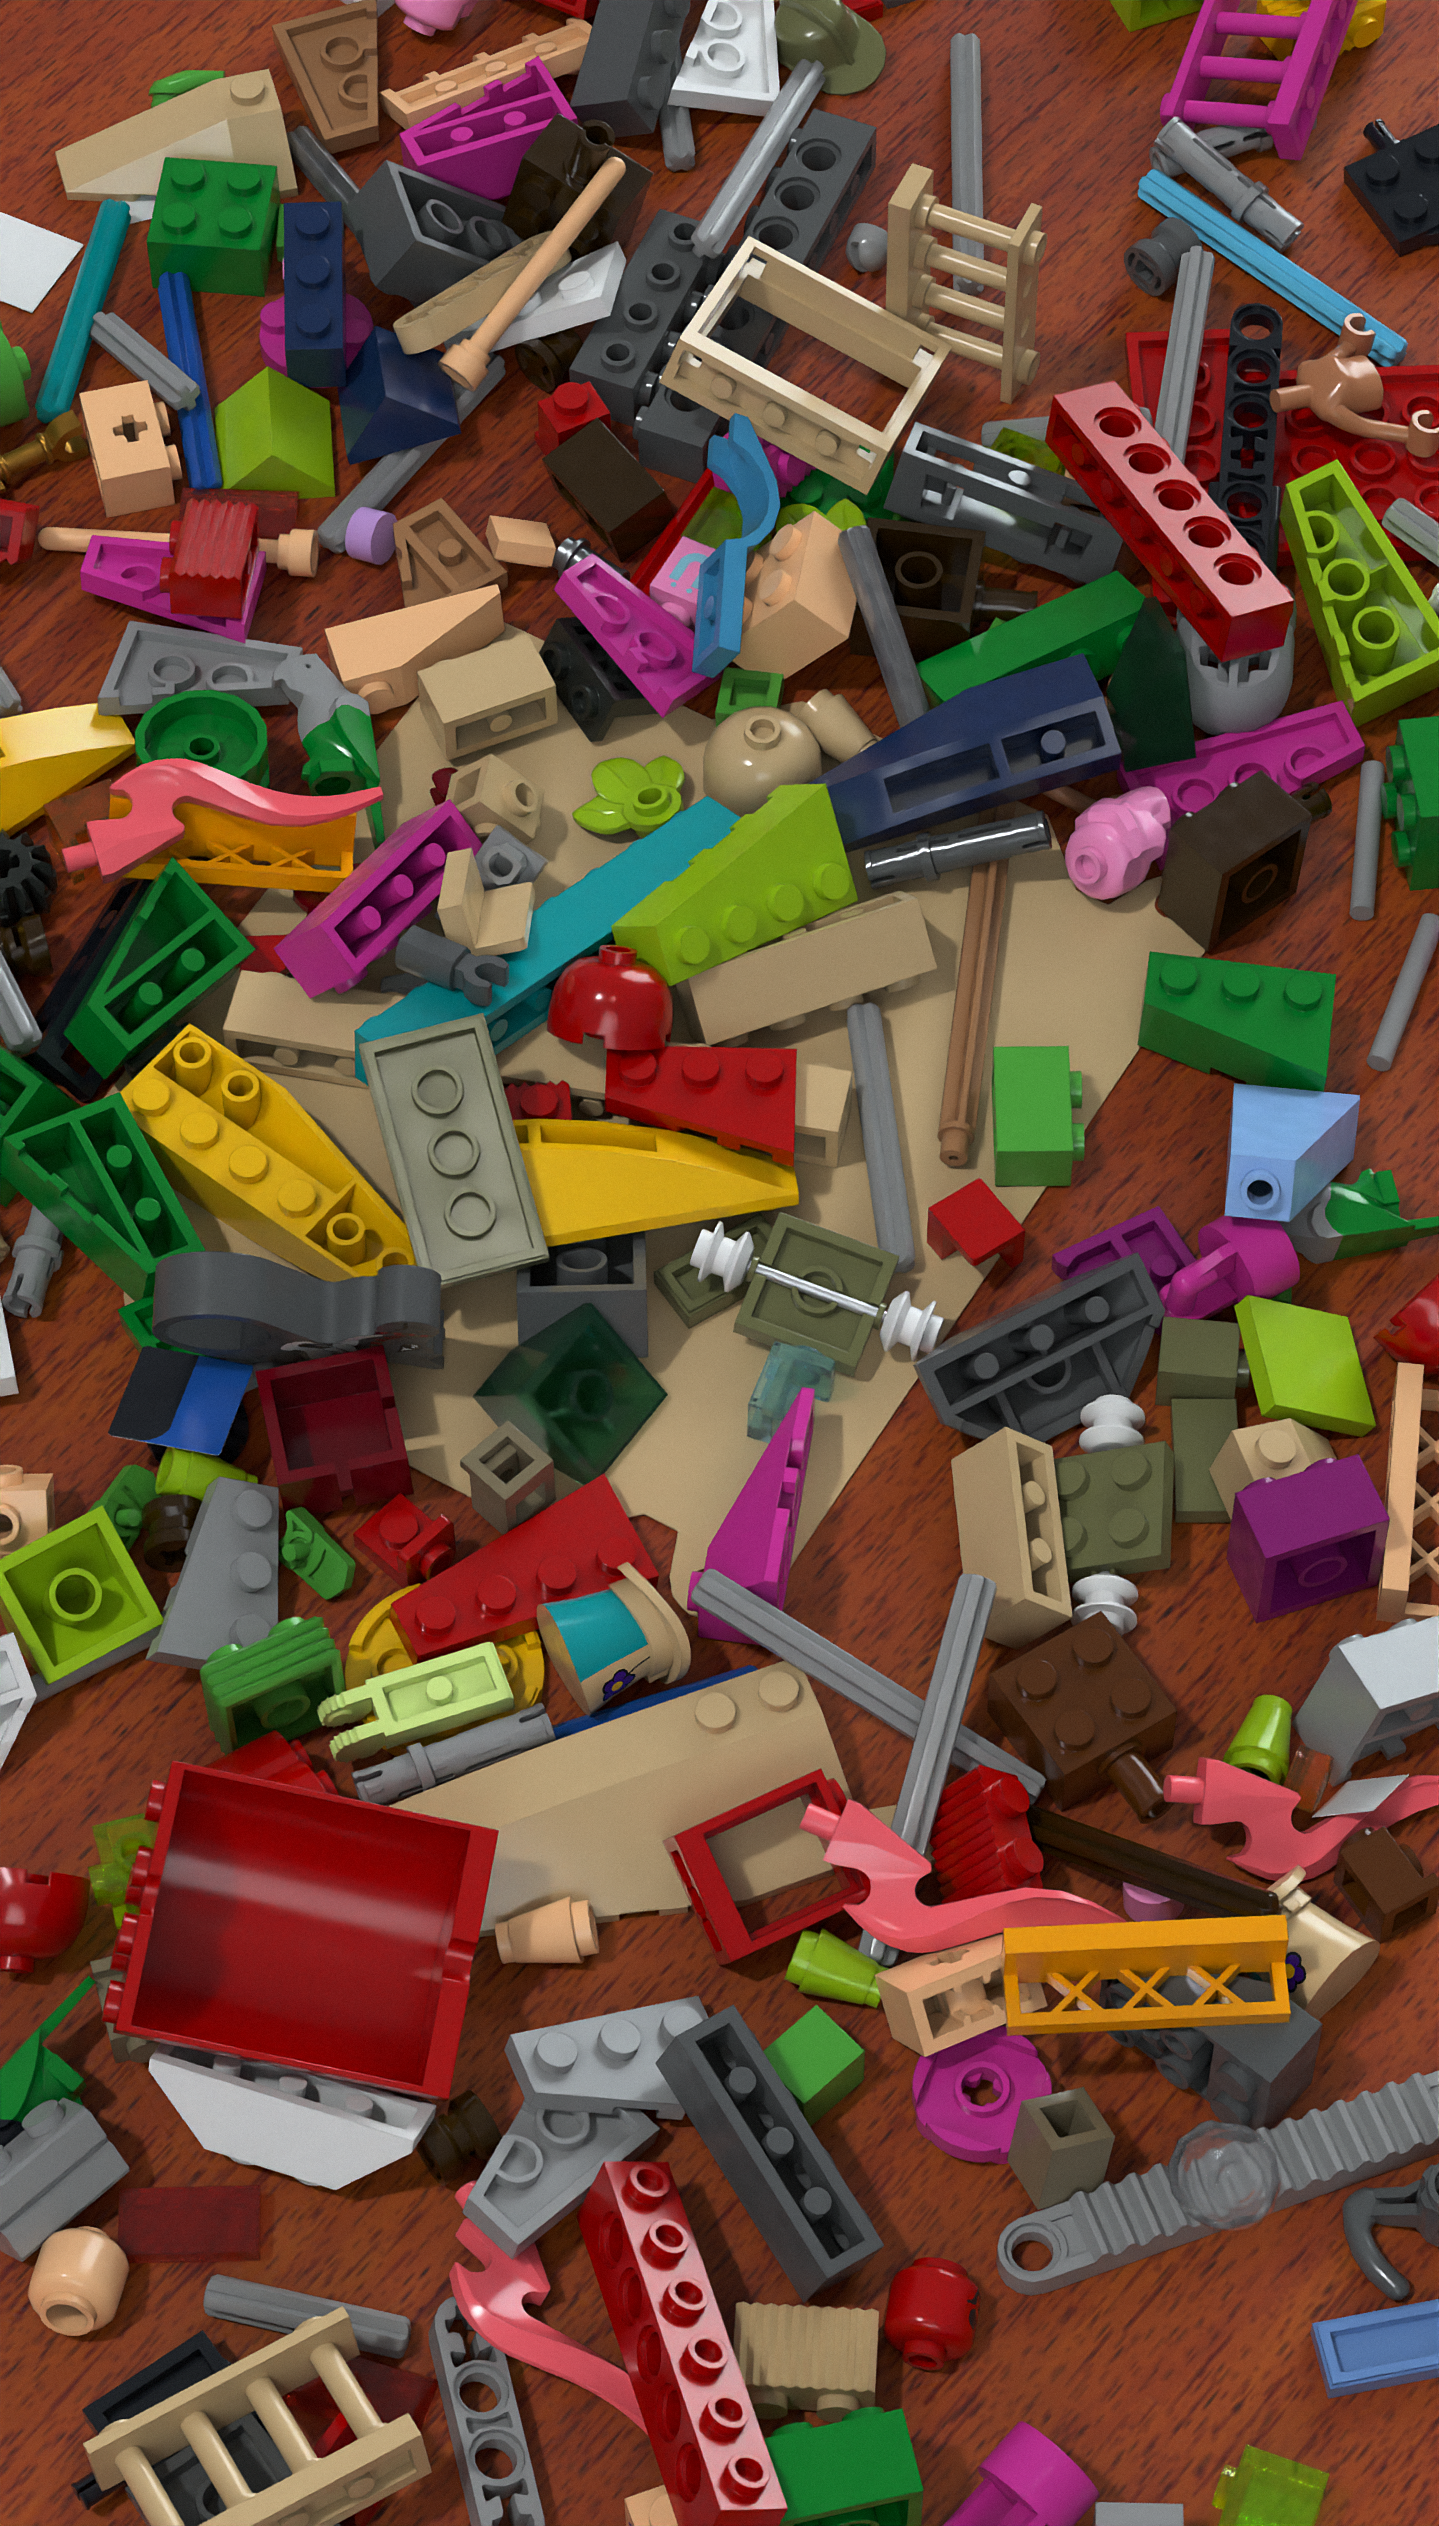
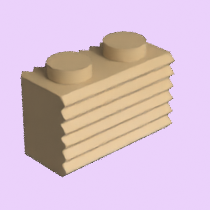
[733,2301,879,2423]

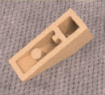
[325,584,505,714]

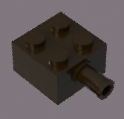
[501,112,654,263]
[850,517,1038,662]
[1158,770,1332,952]

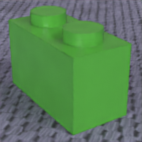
[991,1046,1085,1186]

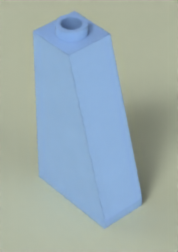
[1224,1083,1360,1222]

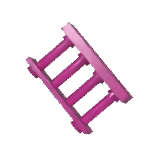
[1160,0,1358,160]

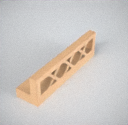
[1376,1362,1439,1623]

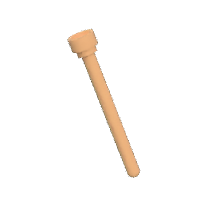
[438,157,626,392]
[38,527,319,577]

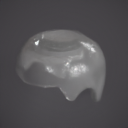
[1168,2120,1283,2231]

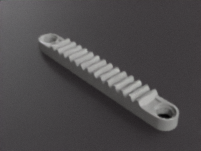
[996,2070,1439,2296]

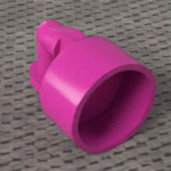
[1158,1215,1300,1324]
[943,2421,1100,2526]

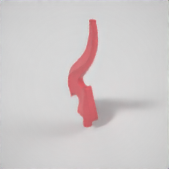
[61,758,384,884]
[1163,1757,1439,1881]
[799,1798,1127,1953]
[449,2180,648,2435]

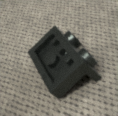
[539,617,659,742]

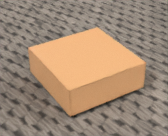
[485,515,556,568]

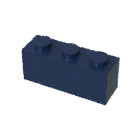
[284,201,347,388]

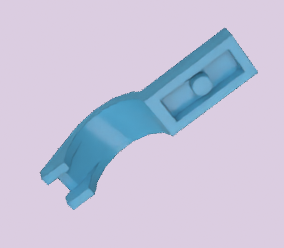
[692,413,780,678]

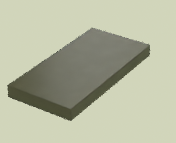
[359,1013,550,1289]

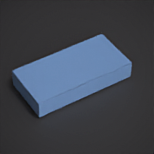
[1310,2299,1439,2399]

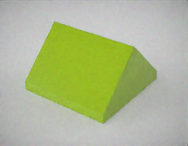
[214,366,336,504]
[0,1505,164,1686]

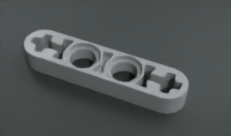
[428,2296,545,2526]

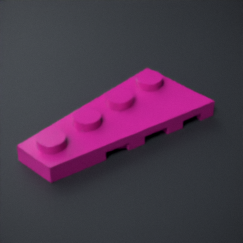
[1116,701,1365,870]

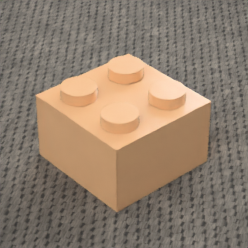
[732,511,857,680]

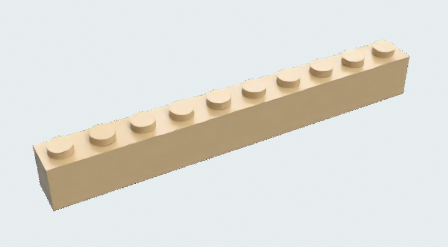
[223,970,853,1168]

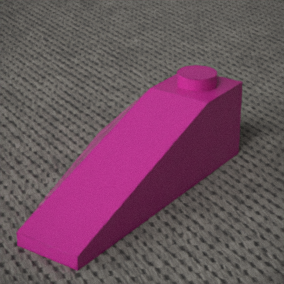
[687,1387,815,1645]

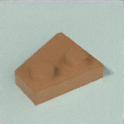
[393,498,508,608]

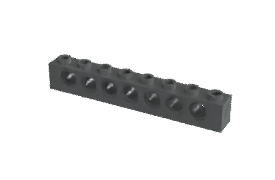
[632,108,877,483]

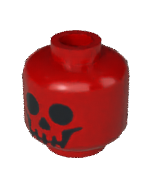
[882,2257,981,2370]

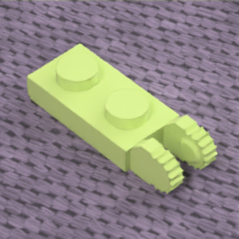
[317,1642,515,1763]

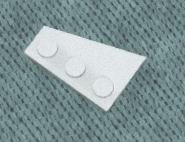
[667,0,780,117]
[444,241,626,353]

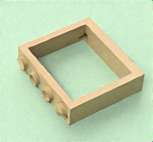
[659,236,952,495]

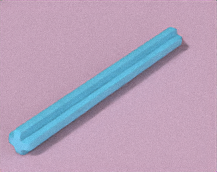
[1137,169,1408,367]

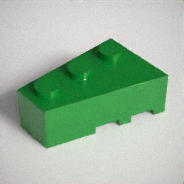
[63,856,255,1080]
[1137,951,1336,1092]
[0,1092,206,1301]

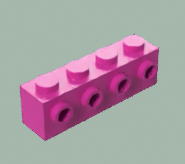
[273,799,483,999]

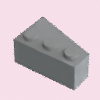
[1292,1615,1439,1787]

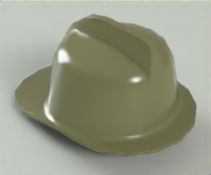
[774,0,886,96]

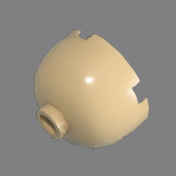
[703,706,822,817]

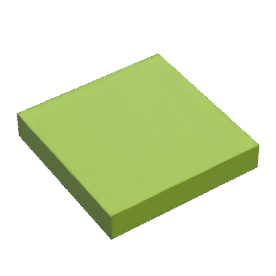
[1234,1295,1376,1437]

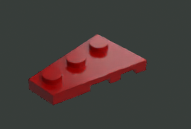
[605,1046,797,1167]

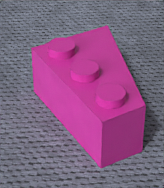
[399,56,578,200]

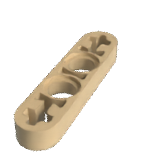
[393,230,572,355]

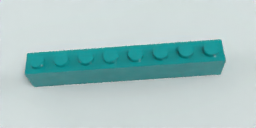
[354,796,741,1086]

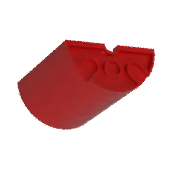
[101,1760,499,2102]

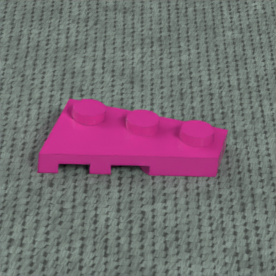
[80,535,267,643]
[554,553,728,718]

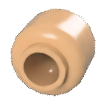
[28,2226,129,2336]

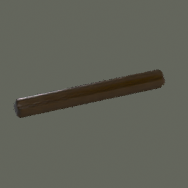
[1026,1804,1283,1918]

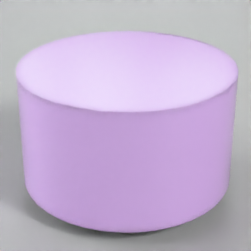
[345,507,397,565]

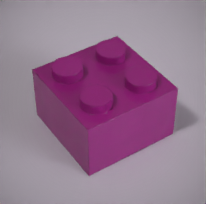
[1226,1454,1390,1624]

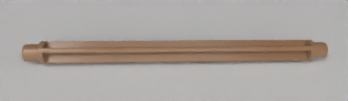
[937,801,1016,1166]

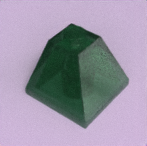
[1106,596,1196,772]
[473,1303,668,1486]

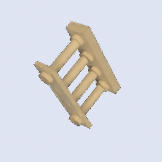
[886,163,1047,404]
[83,2306,432,2526]

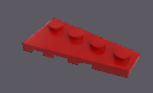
[389,1473,659,1665]

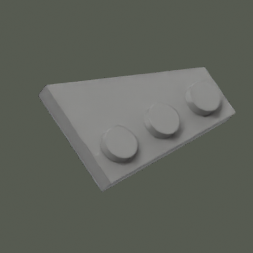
[98,621,303,716]
[145,1476,279,1670]
[504,1996,708,2120]
[462,2099,660,2260]

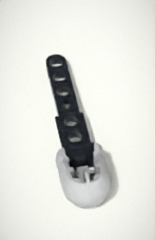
[1172,303,1297,736]

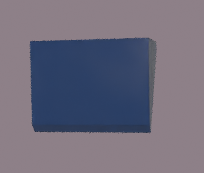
[337,326,462,465]

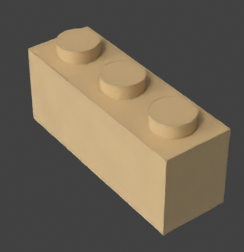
[951,1427,1073,1650]

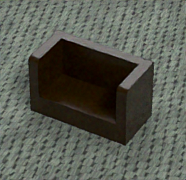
[542,417,674,563]

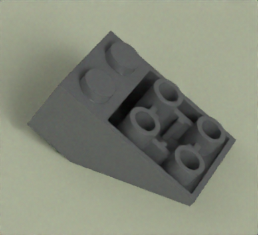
[1099,1974,1323,2135]

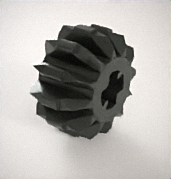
[0,828,58,928]

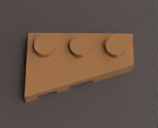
[272,0,379,154]

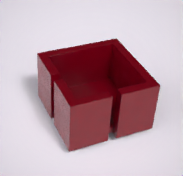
[255,1345,414,1519]

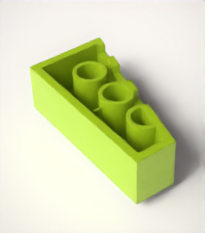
[1280,459,1439,728]
[611,784,859,986]

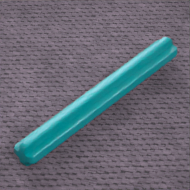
[35,198,131,423]

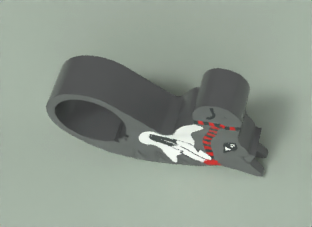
[152,1251,446,1370]

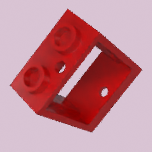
[662,1768,871,1966]

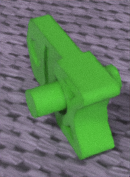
[88,1465,162,1552]
[278,1507,356,1600]

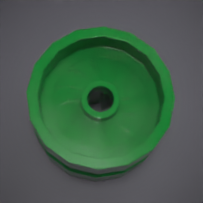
[135,690,270,789]

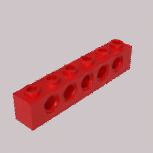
[1045,380,1294,663]
[576,2161,788,2526]

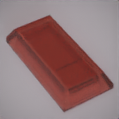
[282,2355,438,2433]

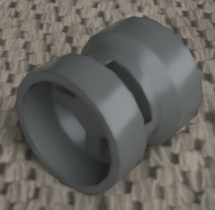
[1124,217,1203,296]

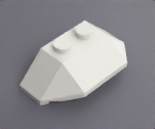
[148,2043,436,2190]

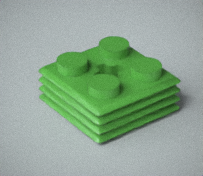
[199,1616,346,1755]

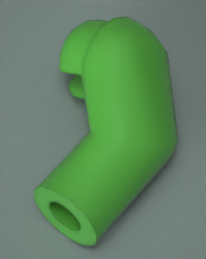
[148,70,226,108]

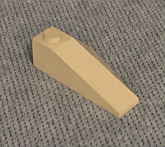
[55,69,298,202]

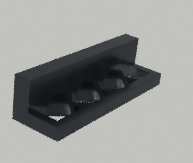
[14,878,153,1102]

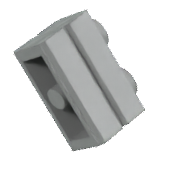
[0,2097,130,2262]

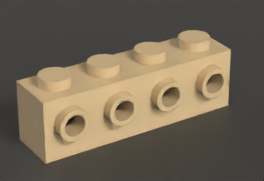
[676,890,937,1047]

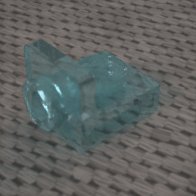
[747,1341,836,1443]

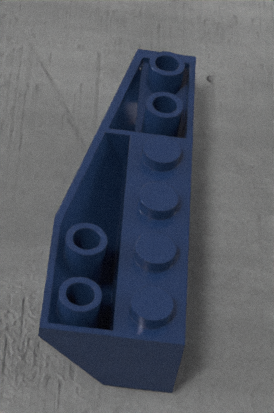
[808,653,1122,853]

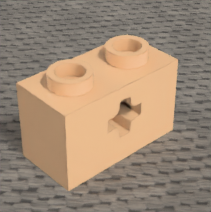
[79,380,182,518]
[874,1932,1048,2057]

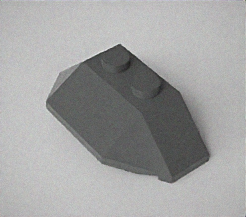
[913,1252,1165,1442]

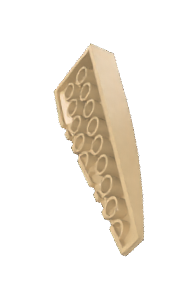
[389,1661,853,1937]

